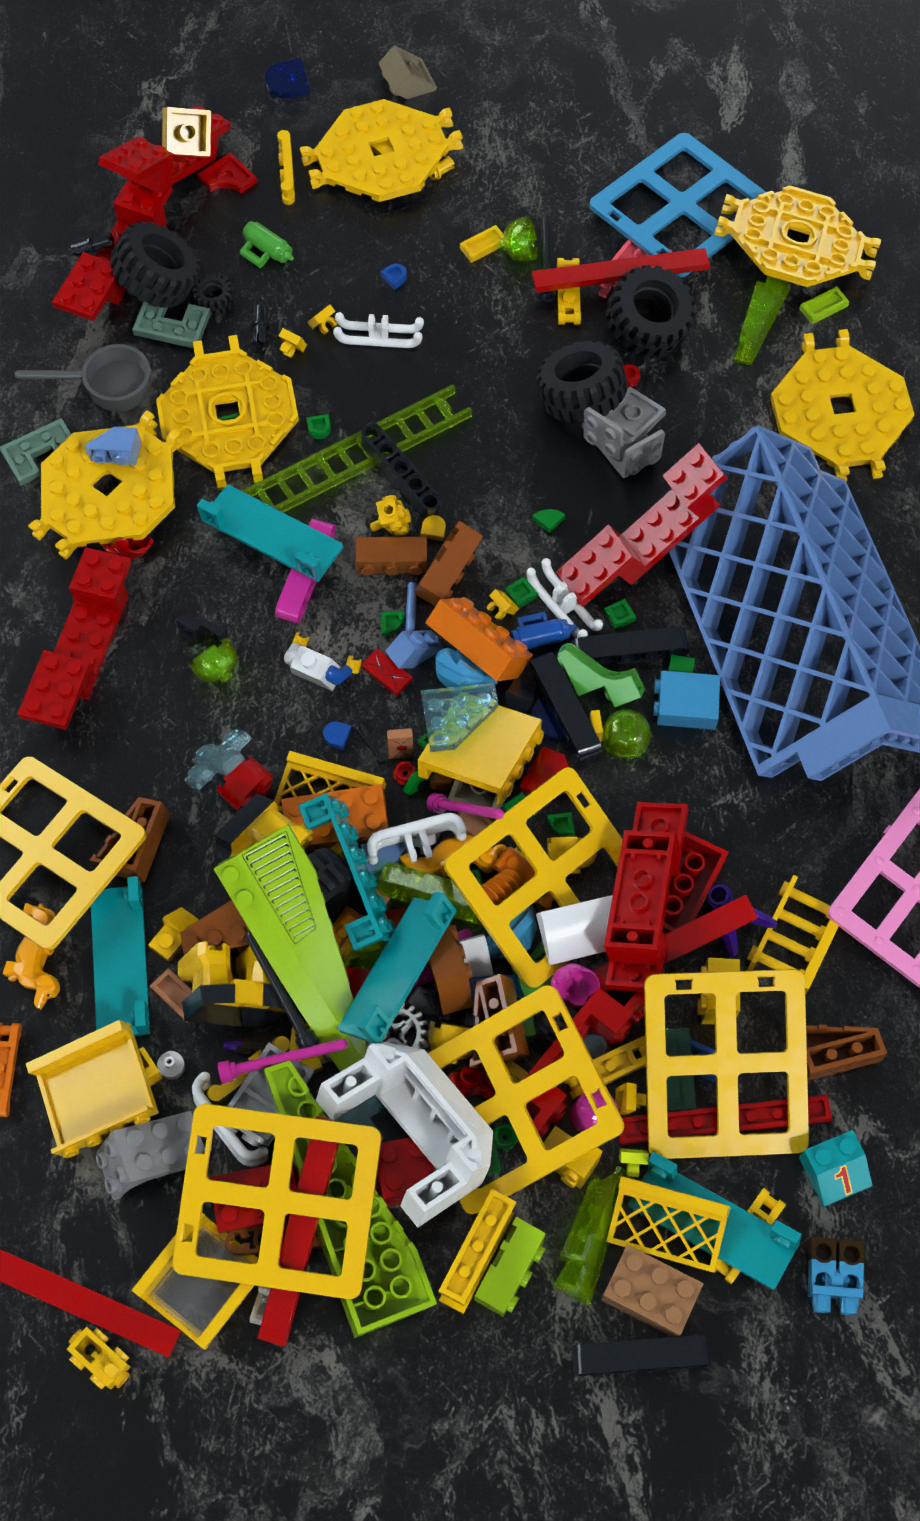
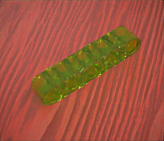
[377,862,483,926]

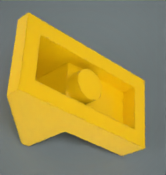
[148,907,199,962]

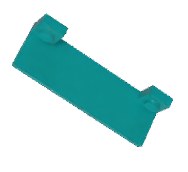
[196,485,344,582]
[298,793,396,951]
[91,876,150,1036]
[337,891,457,1043]
[628,1151,802,1290]

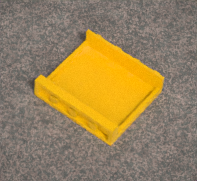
[418,693,544,805]
[26,1020,159,1158]

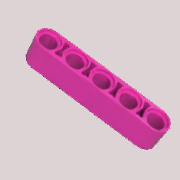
[275,519,336,624]

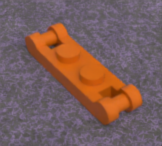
[0,1022,22,1117]

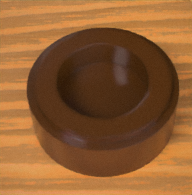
[429,773,454,791]

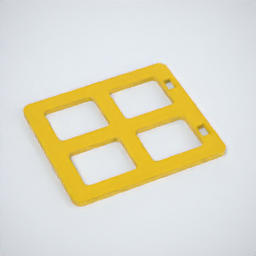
[0,757,146,950]
[443,767,623,988]
[644,969,809,1159]
[428,985,624,1214]
[172,1104,382,1299]

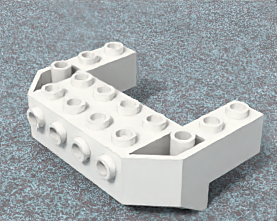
[316,1042,493,1227]

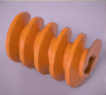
[481,869,523,905]

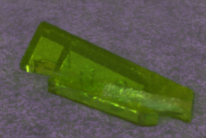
[734,276,791,365]
[554,1166,629,1305]

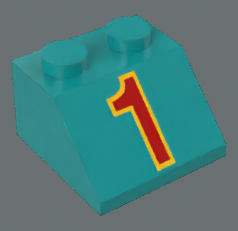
[799,1130,873,1207]

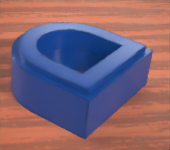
[380,264,407,290]
[323,722,352,750]

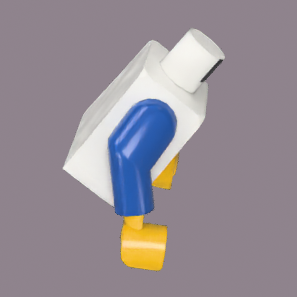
[284,632,362,691]

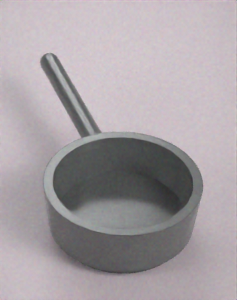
[15,344,151,412]

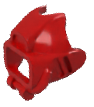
[100,535,154,560]

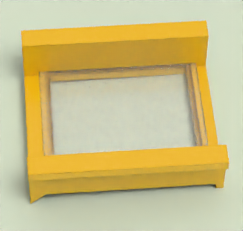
[132,1213,259,1350]

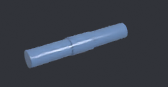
[405,582,417,631]

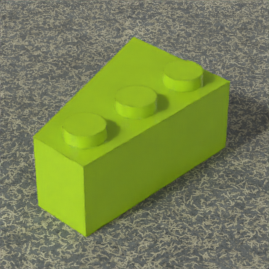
[474,1217,546,1317]

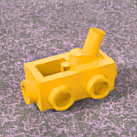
[370,495,411,536]
[67,1327,130,1389]

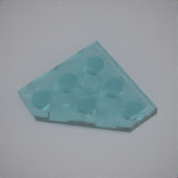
[421,683,498,752]

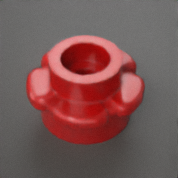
[393,761,417,785]

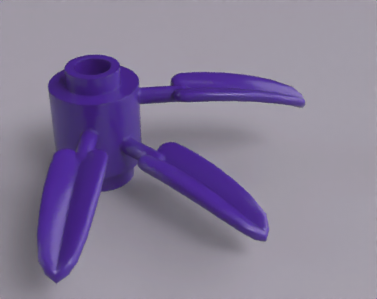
[707,884,777,957]

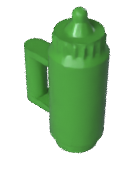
[240,221,294,268]

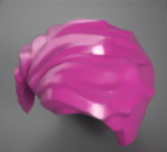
[551,963,600,1006]
[569,1090,618,1131]

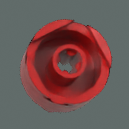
[216,755,273,811]

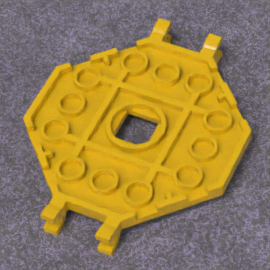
[300,99,463,202]
[714,186,881,287]
[770,329,915,482]
[156,335,299,491]
[28,410,184,560]

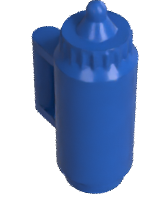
[511,612,577,650]

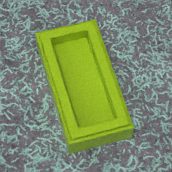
[800,286,849,324]

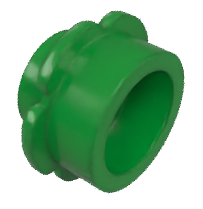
[492,1124,518,1151]

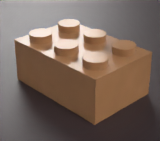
[601,1244,704,1337]

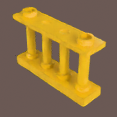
[747,875,839,995]
[439,1189,516,1314]

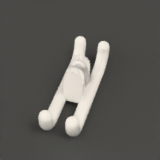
[333,312,424,348]
[526,558,603,638]
[366,813,467,865]
[192,1072,269,1167]

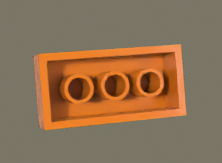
[426,597,533,681]
[281,784,389,852]

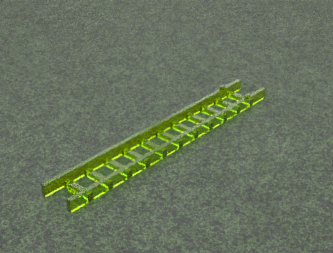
[242,384,472,513]

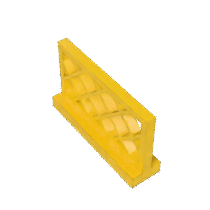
[274,751,386,813]
[606,1176,731,1273]

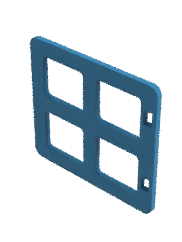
[589,133,766,277]

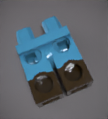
[806,1237,865,1316]

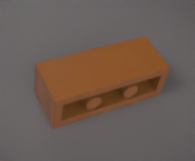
[356,537,427,576]

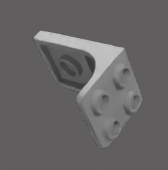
[584,387,666,461]
[582,423,665,479]
[225,1042,315,1148]
[96,1111,205,1200]

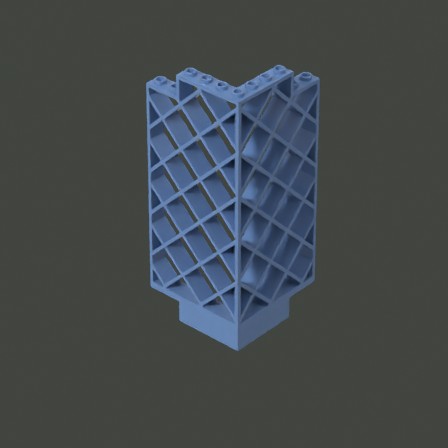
[669,425,920,781]

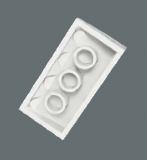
[536,895,613,965]

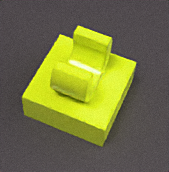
[619,1148,649,1177]

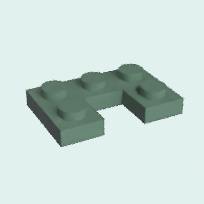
[132,301,211,348]
[0,418,71,486]

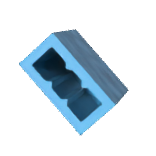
[653,671,720,730]

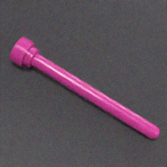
[427,793,504,819]
[218,1039,348,1084]

